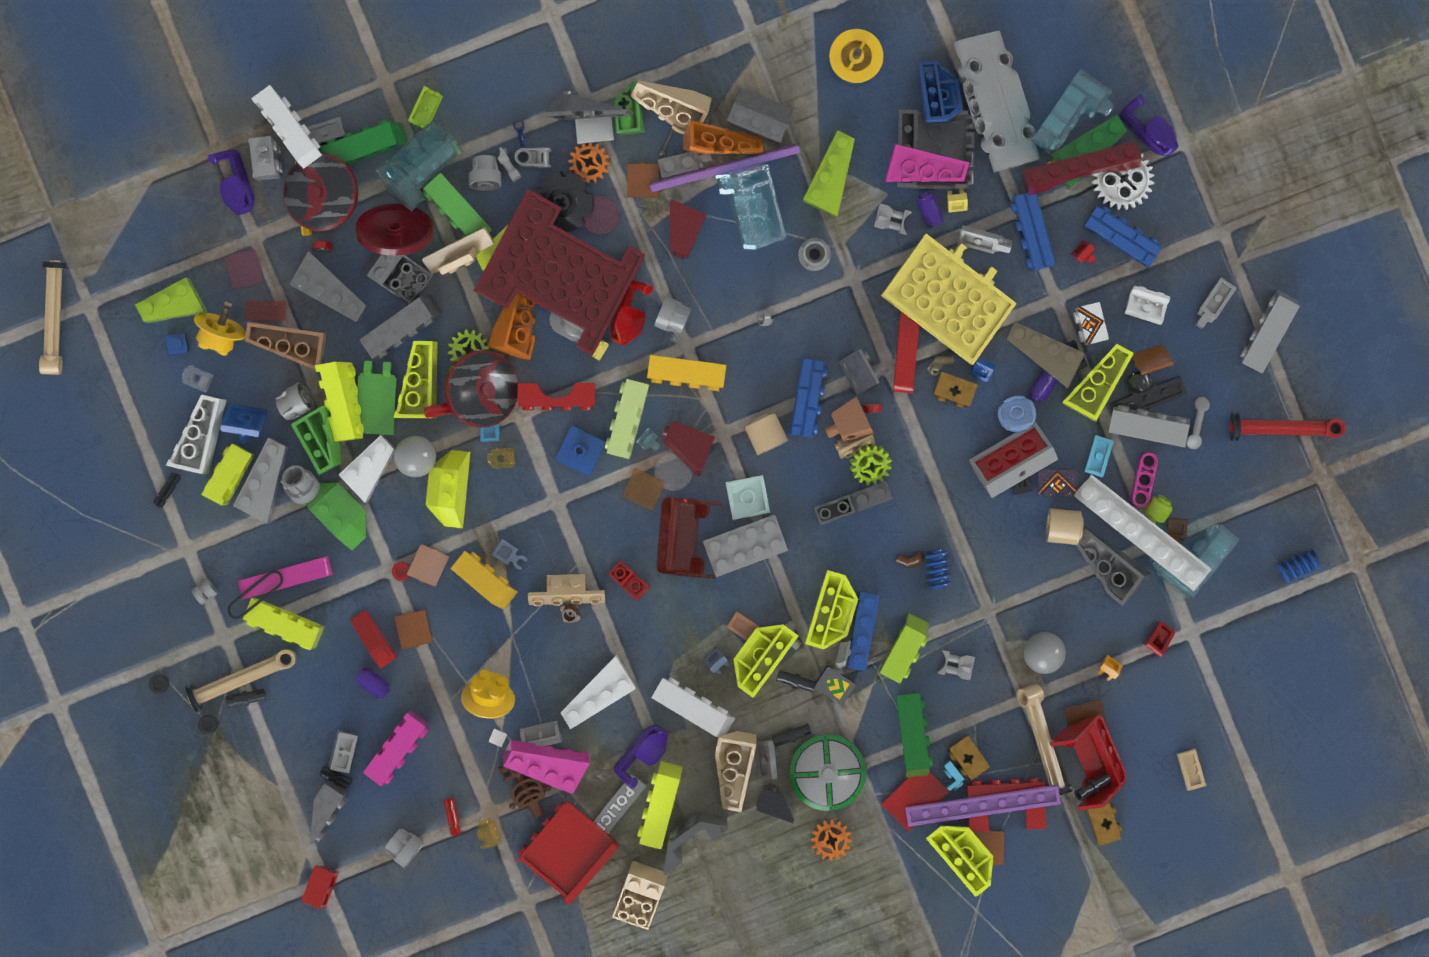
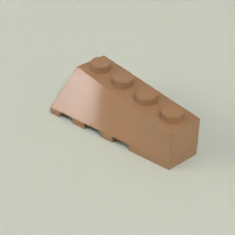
[245,322,327,370]

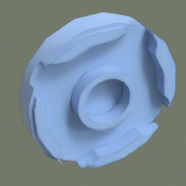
[998,396,1036,432]

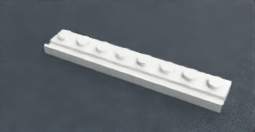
[1073,474,1212,591]

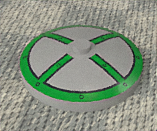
[789,734,866,811]

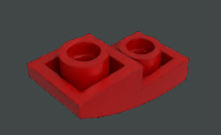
[608,560,650,601]

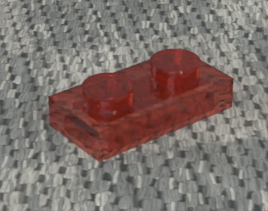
[246,300,286,321]

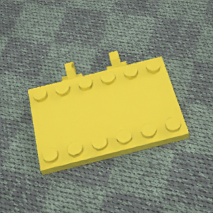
[881,234,1017,365]

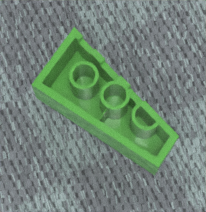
[421,170,492,237]

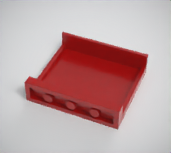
[517,800,620,905]

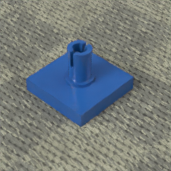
[220,404,267,443]
[555,425,606,476]

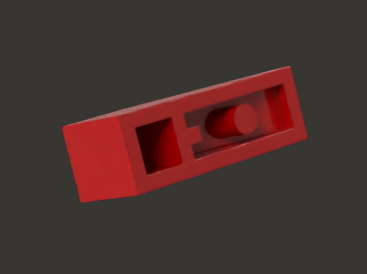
[350,610,399,669]

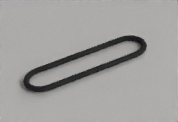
[227,570,283,619]

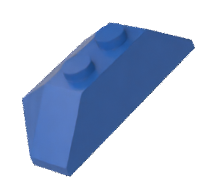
[918,61,963,122]

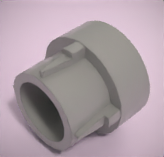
[469,155,502,191]
[798,238,831,271]
[654,296,691,334]
[275,382,316,420]
[281,465,320,504]
[385,828,425,868]

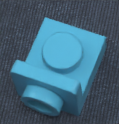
[943,759,964,791]

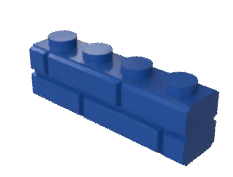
[1010,193,1056,272]
[1083,205,1162,268]
[790,358,828,438]
[846,591,880,671]

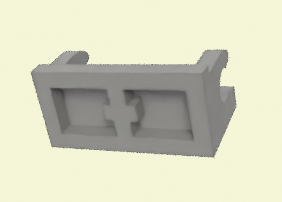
[520,720,562,747]
[329,729,358,773]

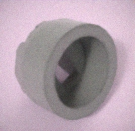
[757,311,773,326]

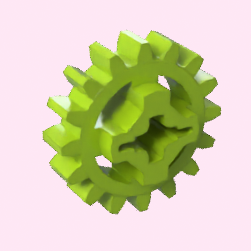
[448,329,490,362]
[850,443,892,485]

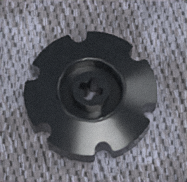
[534,171,594,233]

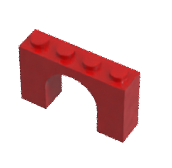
[966,777,1046,832]

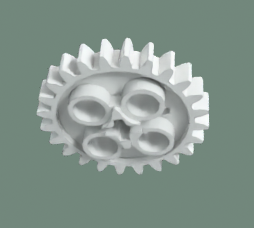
[1091,154,1155,210]

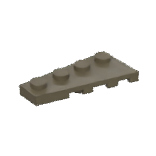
[1007,322,1085,389]

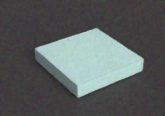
[725,475,770,520]

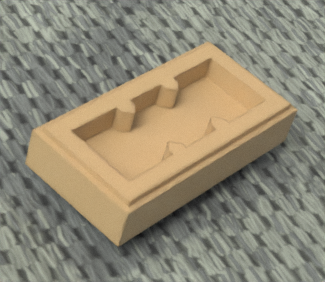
[1176,748,1206,791]

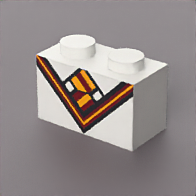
[1073,302,1109,346]

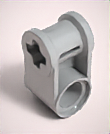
[514,148,551,169]

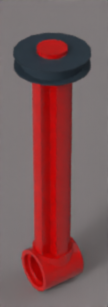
[1229,412,1346,441]

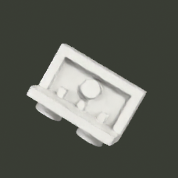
[1125,286,1170,325]

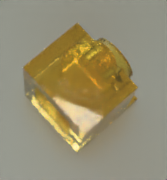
[487,448,516,469]
[477,818,501,849]

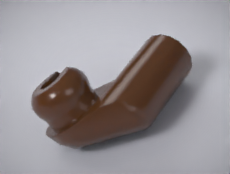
[895,551,924,568]

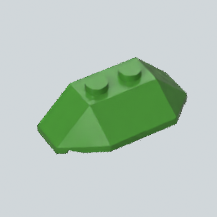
[305,483,366,551]

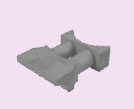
[498,147,521,182]
[874,204,912,235]
[833,641,851,675]
[937,650,975,680]

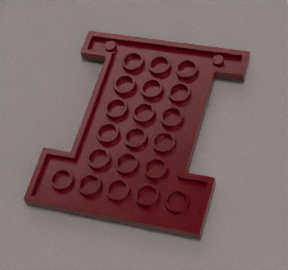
[473,189,645,356]

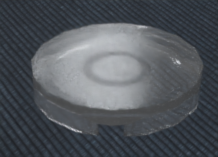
[654,453,692,491]

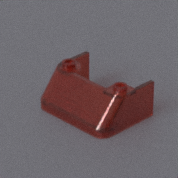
[656,497,722,579]

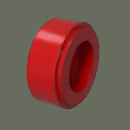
[313,241,332,252]
[863,403,882,413]
[392,562,410,581]

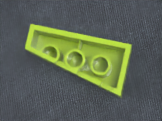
[803,130,855,218]

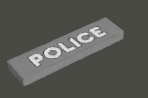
[594,773,647,833]

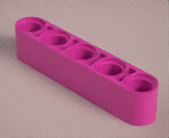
[238,556,333,599]

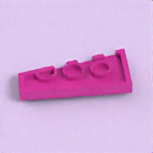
[884,144,969,182]

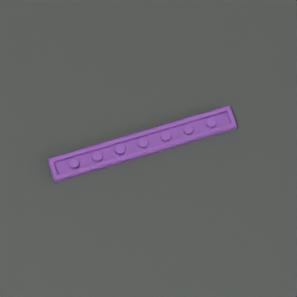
[649,144,801,192]
[905,784,1061,827]

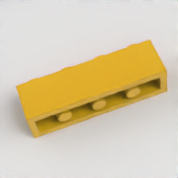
[647,355,726,391]

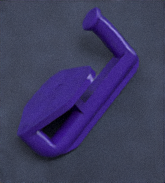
[1119,94,1179,156]
[208,149,254,215]
[614,725,668,789]

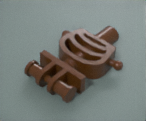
[498,766,551,818]

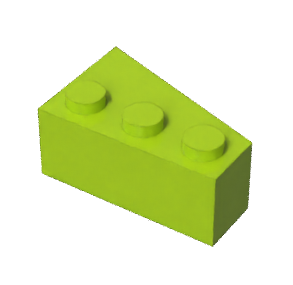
[135,278,208,323]
[880,613,929,683]

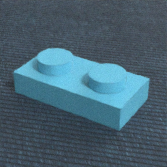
[1084,435,1114,477]

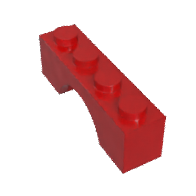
[518,383,596,411]

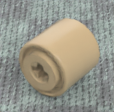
[744,413,789,455]
[1046,508,1083,545]

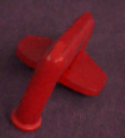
[610,280,653,346]

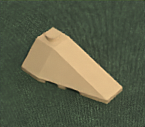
[631,80,712,135]

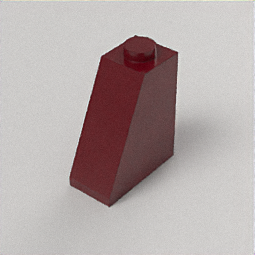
[670,199,706,259]
[662,421,715,477]

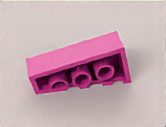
[363,710,429,786]
[502,740,590,794]

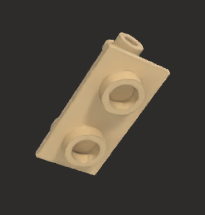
[834,434,875,459]

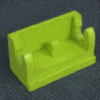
[408,86,443,131]

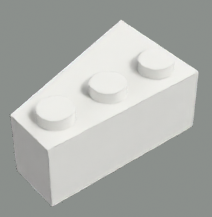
[339,435,395,503]

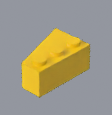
[450,551,518,609]

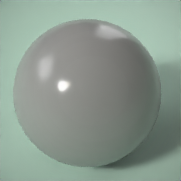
[394,435,436,478]
[1024,632,1066,674]

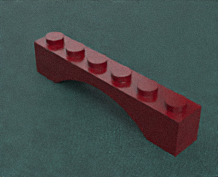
[1023,141,1142,196]

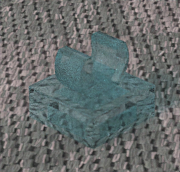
[636,428,661,451]

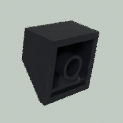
[756,783,794,823]

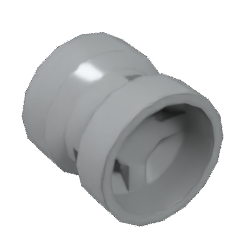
[191,579,218,605]

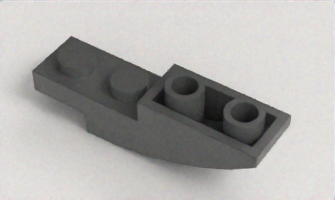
[814,481,894,525]

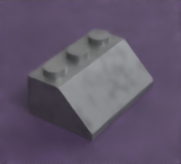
[727,88,794,145]

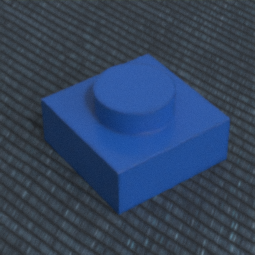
[165,333,189,356]
[970,357,996,383]

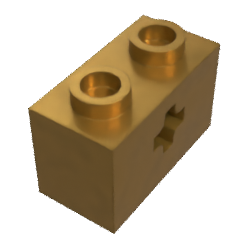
[933,372,978,409]
[948,734,990,780]
[1086,802,1123,846]

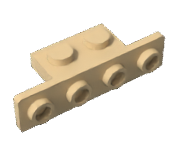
[422,227,494,275]
[528,574,605,606]

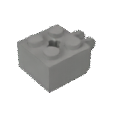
[248,136,283,181]

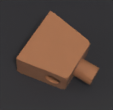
[825,397,874,442]

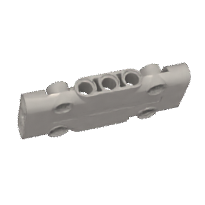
[954,31,1040,173]

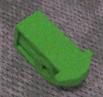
[614,82,645,135]

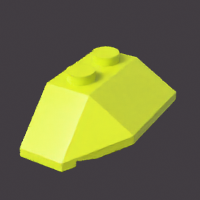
[426,450,470,528]
[805,570,858,649]
[734,624,799,698]
[926,826,994,897]

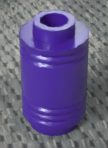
[917,191,944,228]
[1029,369,1058,403]
[355,667,390,699]

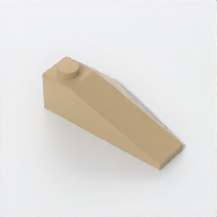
[715,731,757,812]

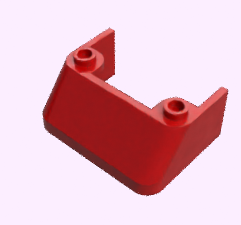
[1050,715,1127,811]

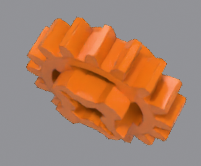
[568,142,610,184]
[810,818,852,861]

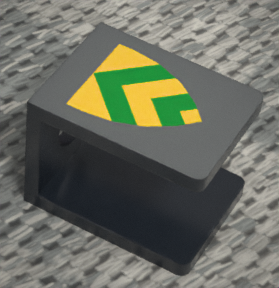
[815,665,856,706]

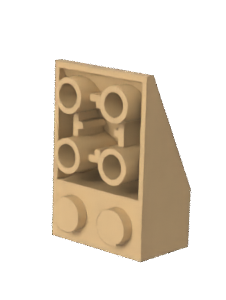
[612,861,669,930]

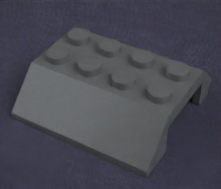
[897,109,975,190]
[663,813,728,875]

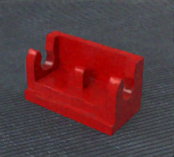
[301,865,339,909]

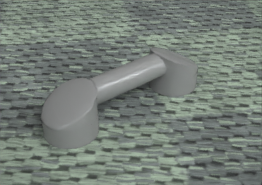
[1186,397,1210,449]

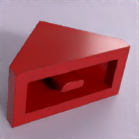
[1142,621,1176,657]

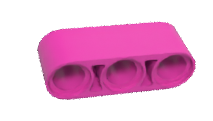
[1130,453,1158,507]

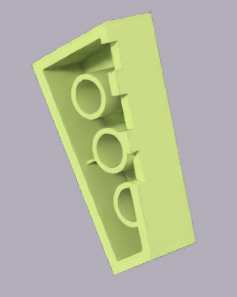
[605,379,649,459]

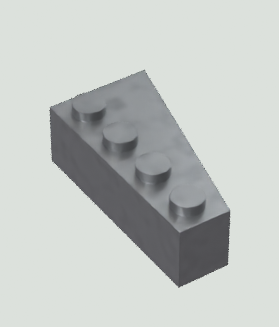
[289,251,368,323]
[360,294,443,359]

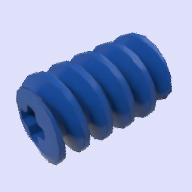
[925,549,951,589]
[1276,549,1320,584]

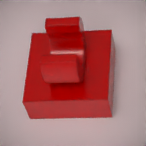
[1070,241,1096,264]

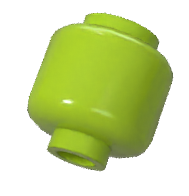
[1144,495,1173,524]

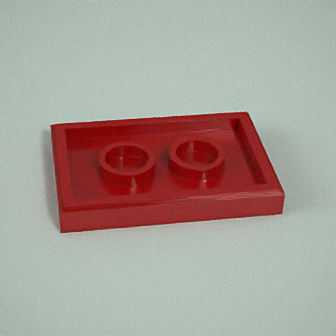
[881,771,949,832]

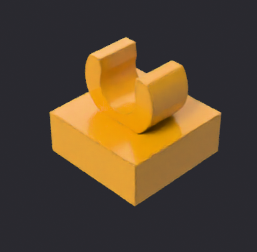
[1098,654,1123,681]

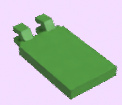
[357,361,397,435]

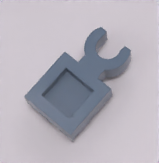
[492,539,528,570]

